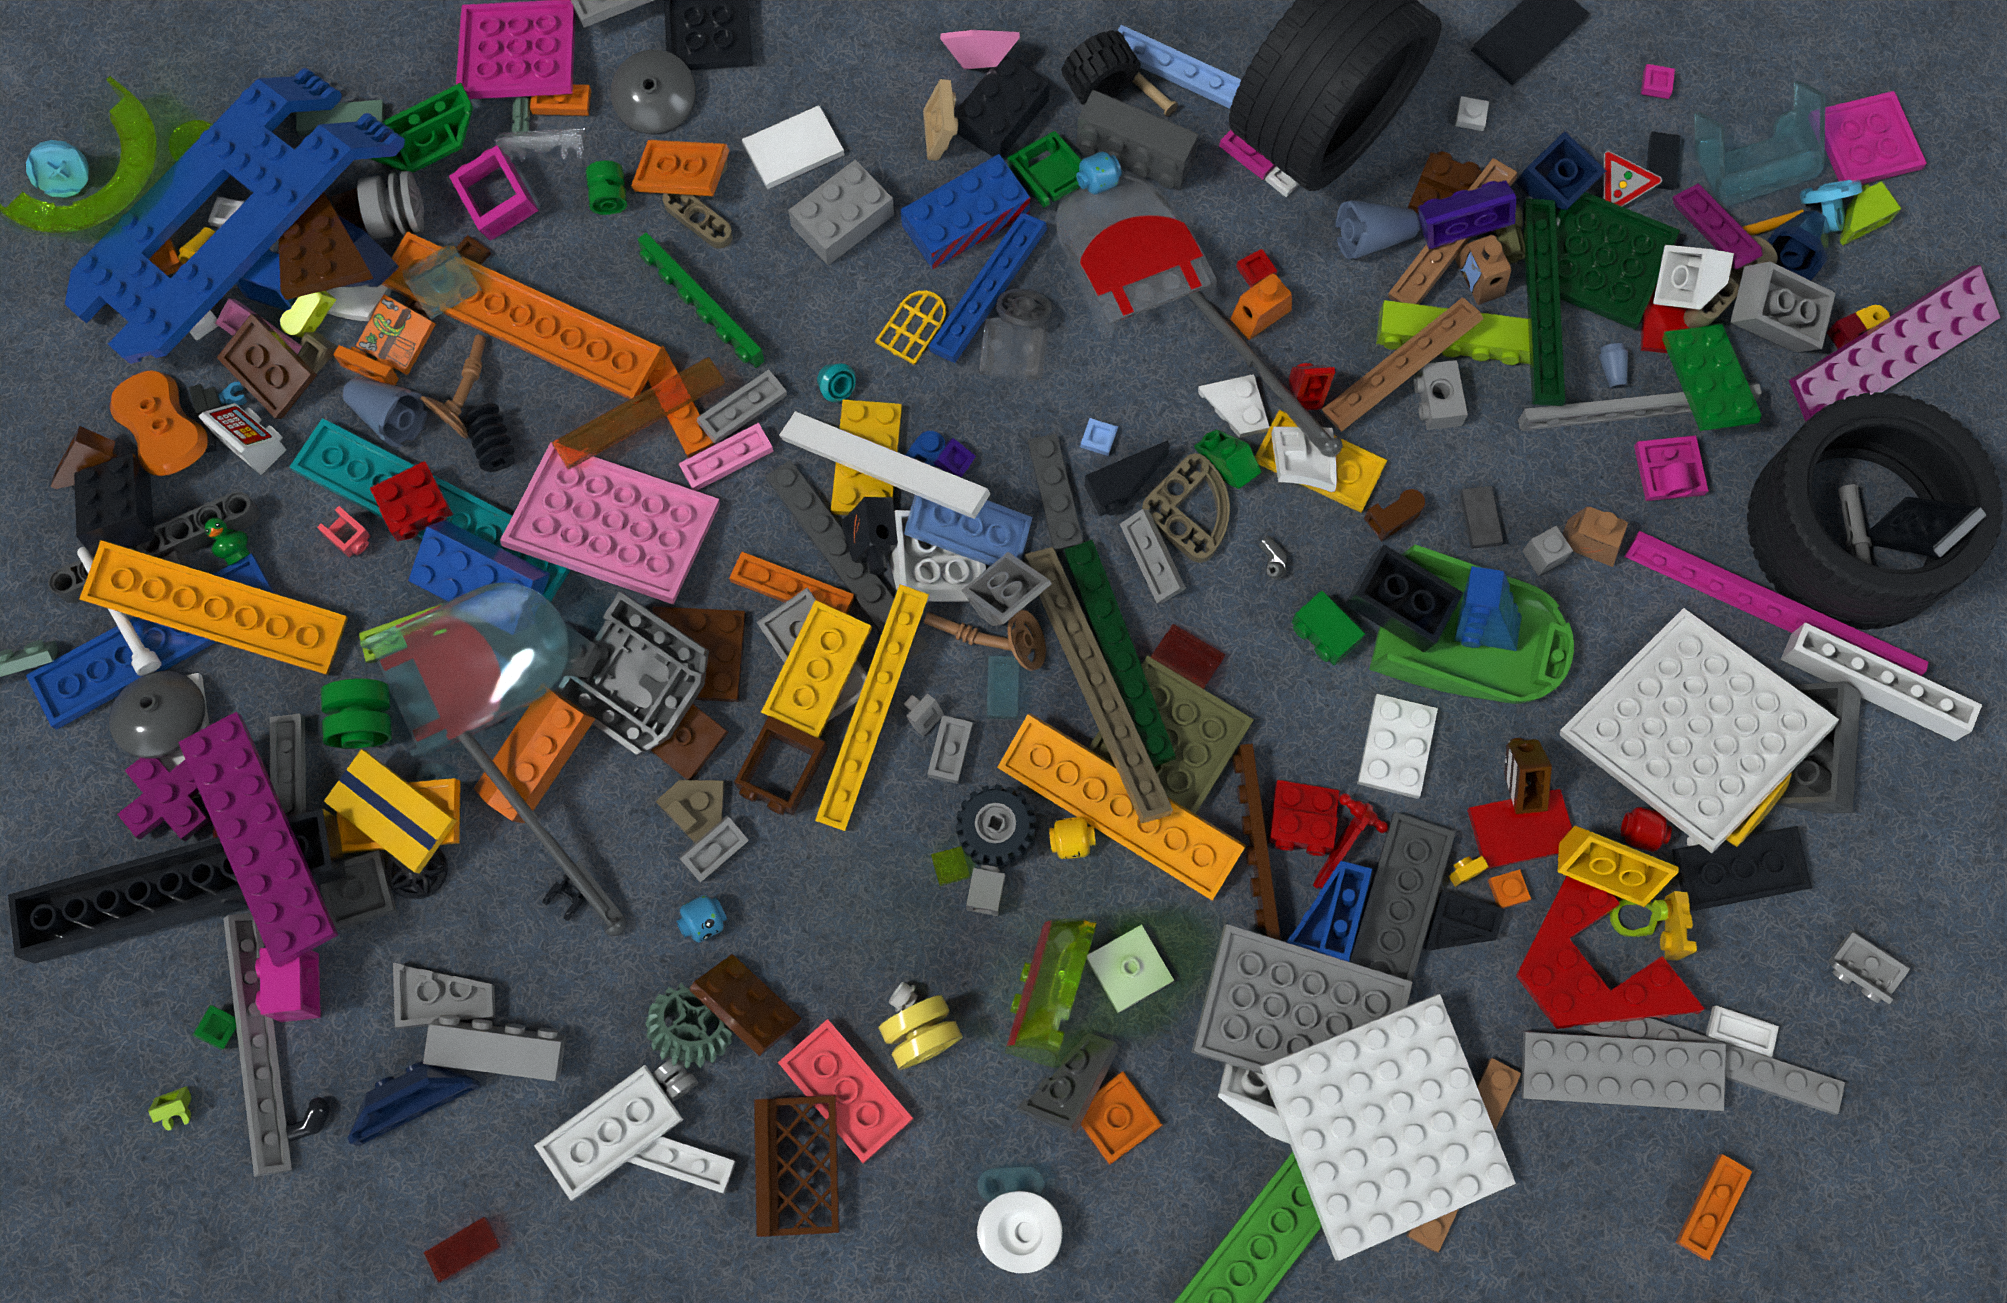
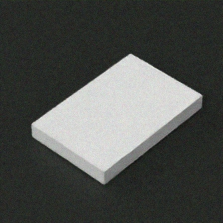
[742,105,844,190]

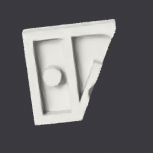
[1198,374,1270,438]

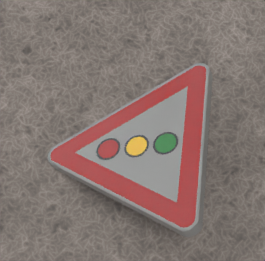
[1603,151,1662,207]

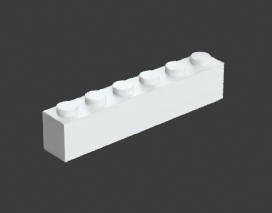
[1781,623,1982,741]

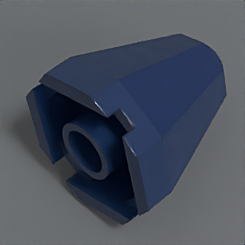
[1767,210,1829,281]

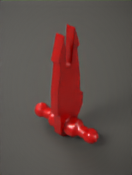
[1312,793,1389,889]

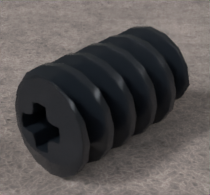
[464,403,515,472]

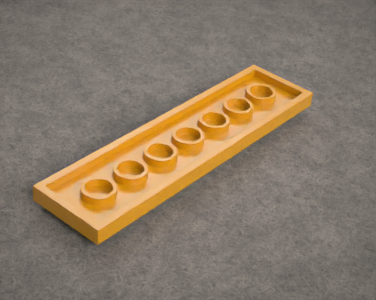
[79,540,348,675]
[997,713,1246,901]

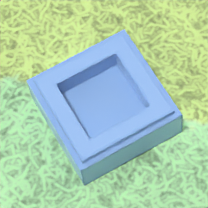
[1080,418,1118,456]

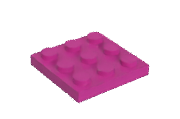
[1811,91,1927,184]

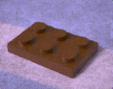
[216,313,317,419]
[689,954,802,1057]

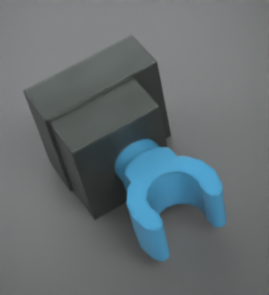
[189,382,247,416]

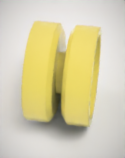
[878,995,963,1070]

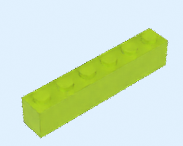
[1376,300,1530,365]

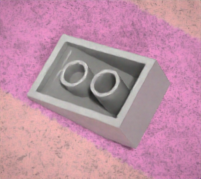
[961,552,1052,626]

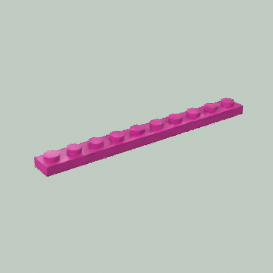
[1624,531,1929,676]

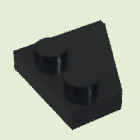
[1424,890,1505,951]

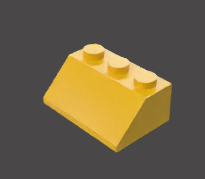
[1557,826,1679,907]

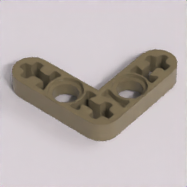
[662,159,733,249]

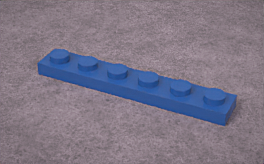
[928,212,1048,363]

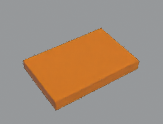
[631,140,730,196]

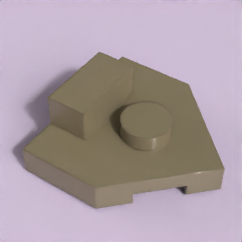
[656,780,725,843]

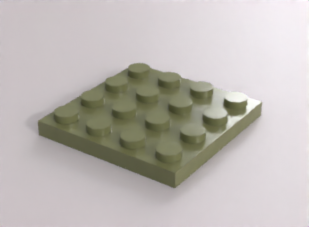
[1088,656,1254,814]

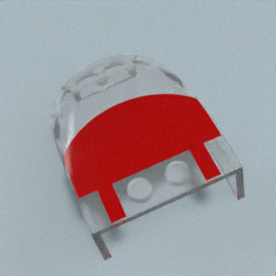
[1056,170,1218,343]

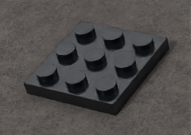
[664,0,753,70]

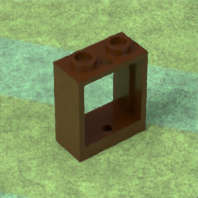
[734,716,827,815]

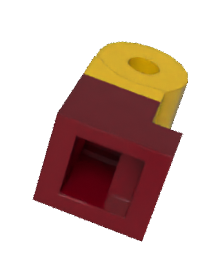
[1826,305,1890,349]

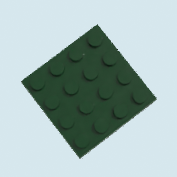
[1526,192,1680,330]

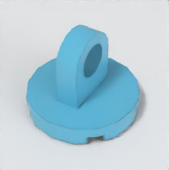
[26,140,89,198]
[1800,180,1862,232]

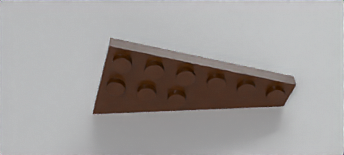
[278,192,374,300]

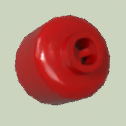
[1620,807,1672,852]

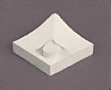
[325,285,392,321]
[1271,427,1336,492]

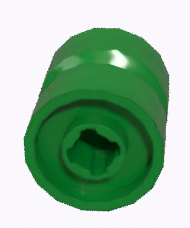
[585,160,627,215]

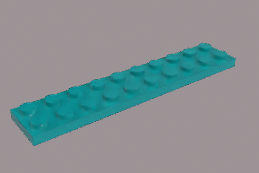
[289,418,571,605]

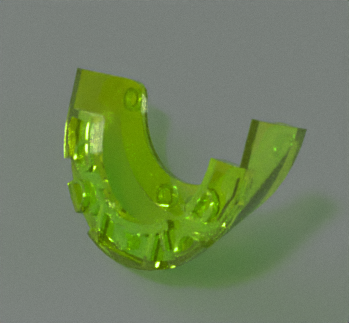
[0,76,157,236]

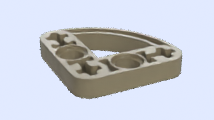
[1142,453,1230,563]

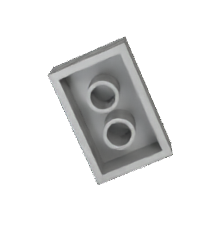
[788,159,894,265]
[1730,262,1836,352]

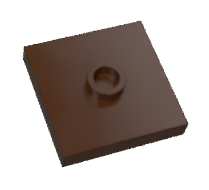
[651,703,729,780]

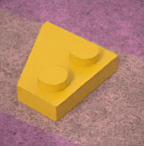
[1660,891,1697,961]

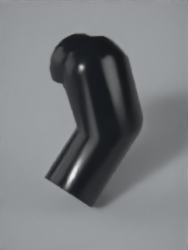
[286,1097,329,1141]

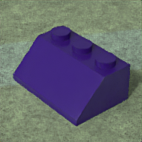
[1418,180,1516,250]

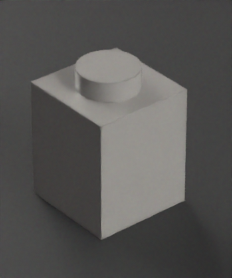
[1522,526,1573,576]
[966,865,1005,916]

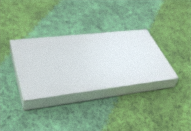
[534,1065,683,1201]

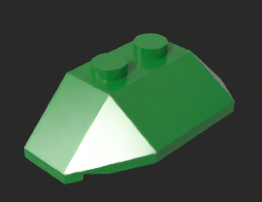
[370,82,473,173]

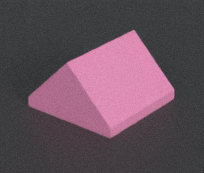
[940,30,1020,69]

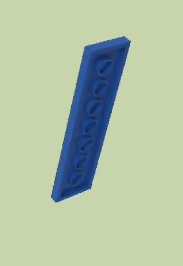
[26,553,275,730]

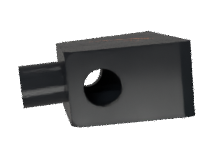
[841,497,898,575]

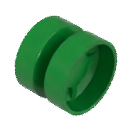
[321,679,392,749]

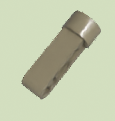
[1684,236,1778,328]

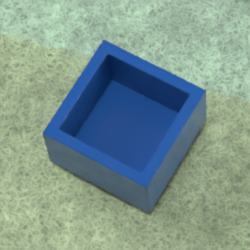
[236,249,298,311]

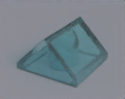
[402,242,482,319]

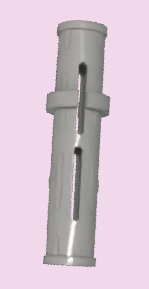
[1838,484,1872,565]

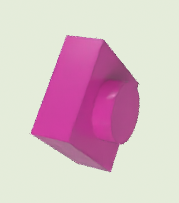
[1641,64,1675,99]

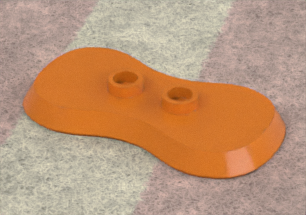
[110,370,208,476]

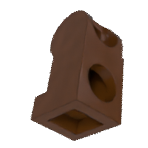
[1364,489,1425,542]

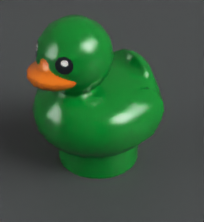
[205,518,250,566]

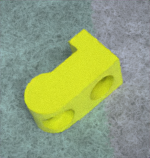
[280,291,337,338]

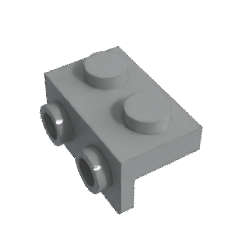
[1829,930,1910,1004]

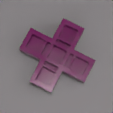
[117,758,211,842]

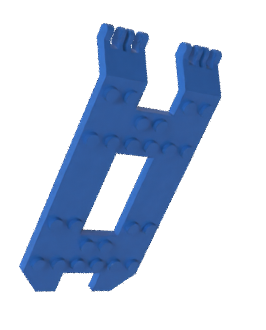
[65,68,405,364]

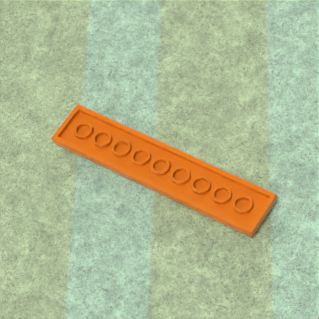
[381,231,664,402]

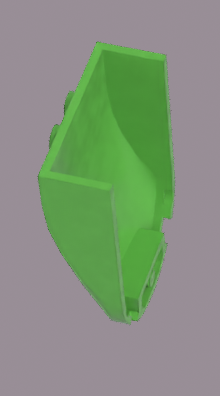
[1369,544,1574,704]

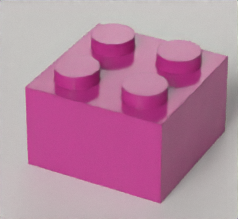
[255,948,321,1022]

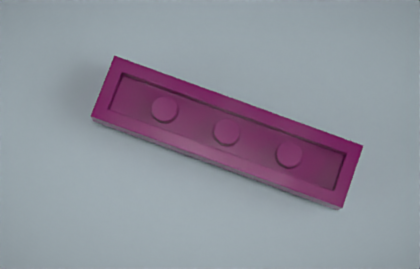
[1673,183,1762,270]

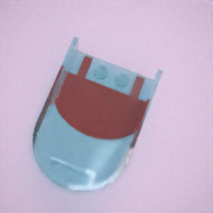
[360,583,569,758]

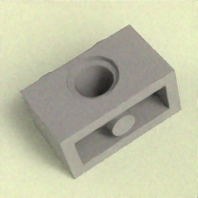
[1413,360,1468,430]

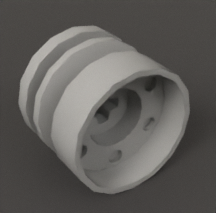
[357,171,424,240]

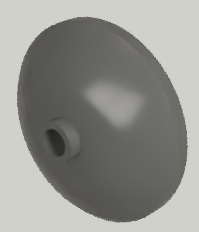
[611,49,696,134]
[109,671,205,759]

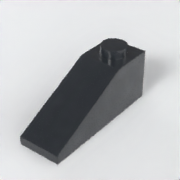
[1084,441,1170,516]

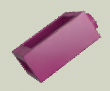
[449,145,539,241]

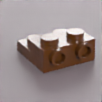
[1408,151,1482,214]

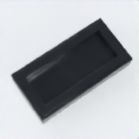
[1646,131,1681,190]

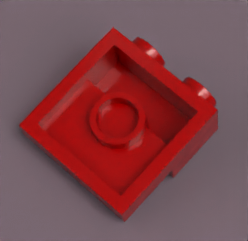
[370,461,453,542]
[1268,780,1340,856]

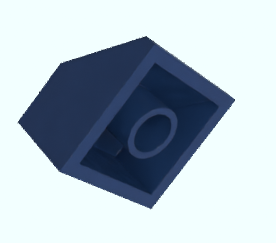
[1516,131,1606,210]

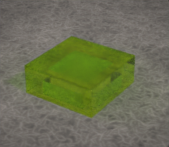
[931,846,970,886]

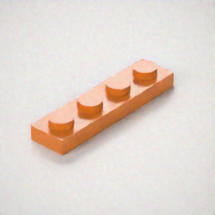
[648,345,715,458]
[729,551,854,614]

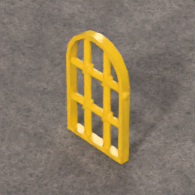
[875,291,946,365]

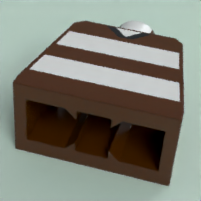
[1504,738,1552,814]

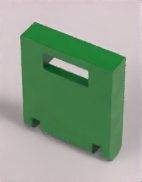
[1007,131,1082,208]

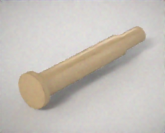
[1132,72,1178,117]

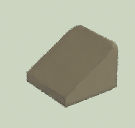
[298,332,337,373]

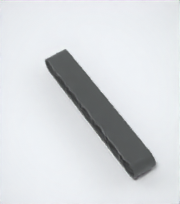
[48,491,260,604]

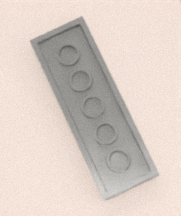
[1521,1031,1726,1111]

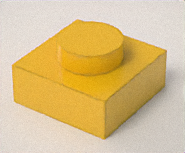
[1449,856,1489,887]

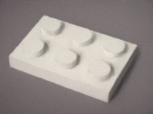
[1357,694,1438,799]

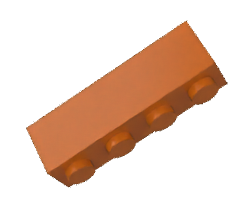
[473,684,595,823]

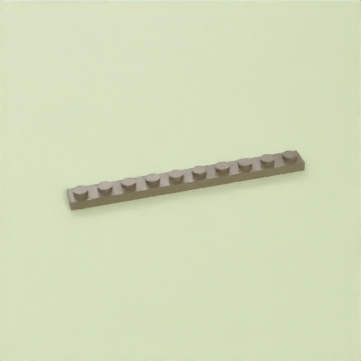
[1023,547,1173,824]

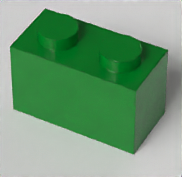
[1291,590,1365,666]

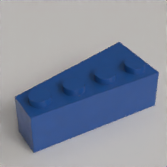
[1455,566,1522,651]

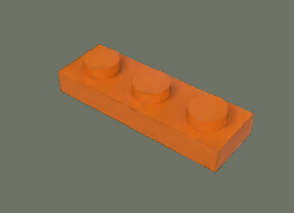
[1675,1154,1752,1260]

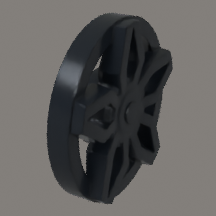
[386,847,448,899]

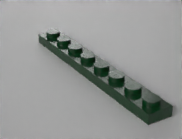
[1523,198,1565,406]
[1064,539,1176,767]

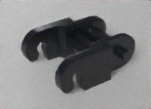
[542,874,583,921]

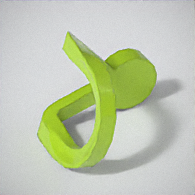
[1610,899,1668,937]

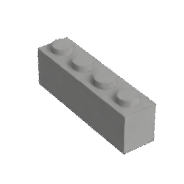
[423,1015,566,1081]

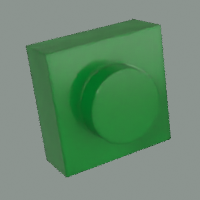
[192,1005,236,1050]

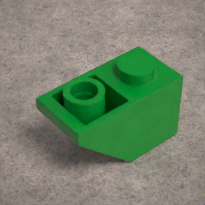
[1194,429,1262,489]

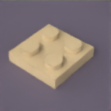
[923,79,958,161]

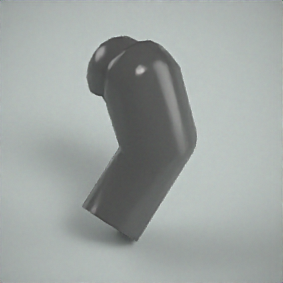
[1258,536,1288,580]

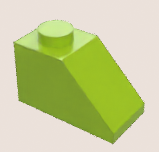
[1840,181,1901,246]

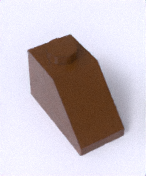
[50,426,117,489]

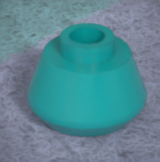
[817,363,856,402]

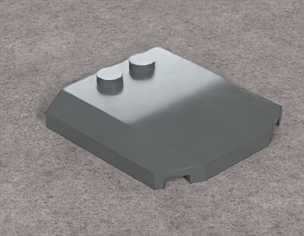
[555,591,709,755]

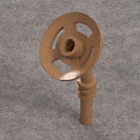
[420,335,486,439]
[924,610,1046,671]

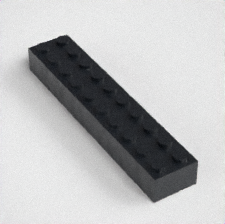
[8,808,347,964]

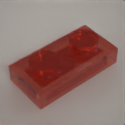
[423,1217,502,1283]

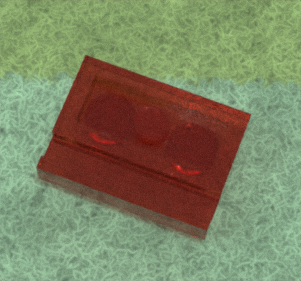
[1151,624,1225,689]

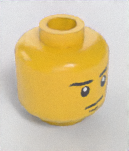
[1049,817,1096,859]

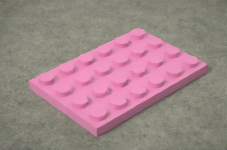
[500,442,720,605]

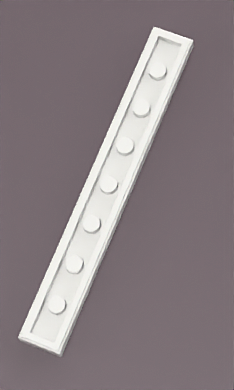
[779,411,990,519]

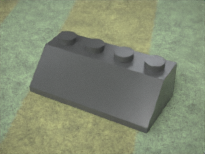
[1776,681,1861,814]

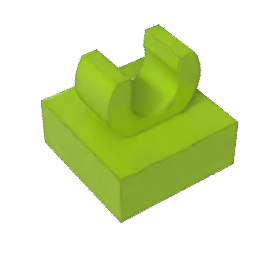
[148,1086,192,1131]

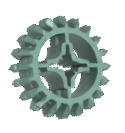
[645,983,734,1069]

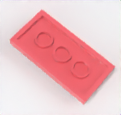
[778,1019,913,1164]

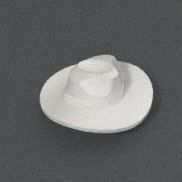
[977,1191,1062,1273]

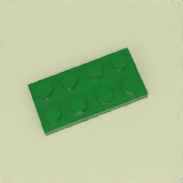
[1662,324,1762,431]

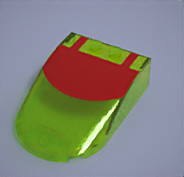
[1005,918,1097,1068]

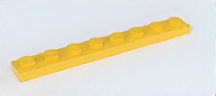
[815,584,929,831]

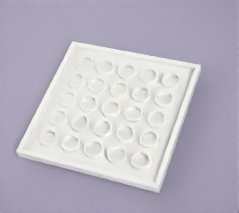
[1560,608,1839,853]
[1260,994,1516,1261]

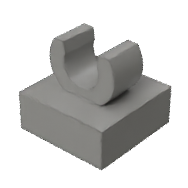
[904,694,945,737]

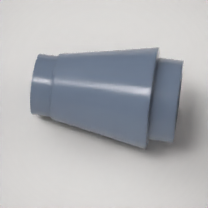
[1598,343,1628,389]

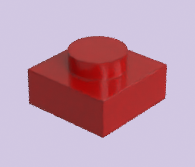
[1236,249,1278,288]

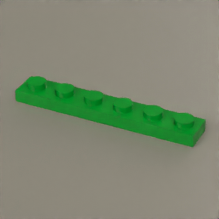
[637,232,764,368]

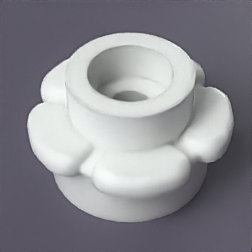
[889,981,918,1013]

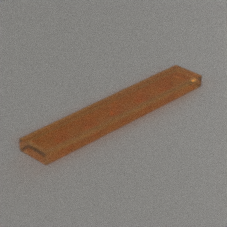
[551,357,725,470]

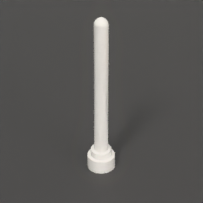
[77,547,161,676]

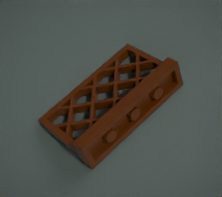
[754,1096,840,1237]

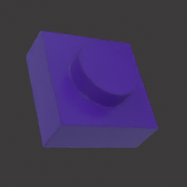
[933,438,976,478]

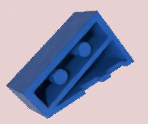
[1286,861,1372,962]

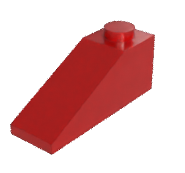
[1289,363,1335,410]

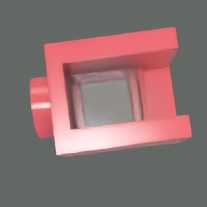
[317,506,371,558]

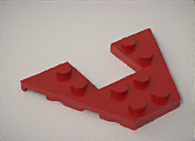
[1516,876,1705,1029]

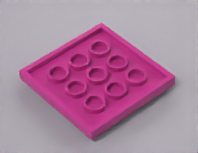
[456,0,576,99]

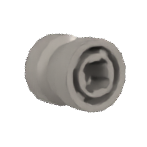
[653,1058,698,1102]

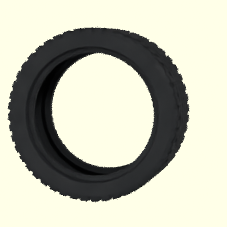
[1229,0,1442,191]
[1747,392,2004,630]

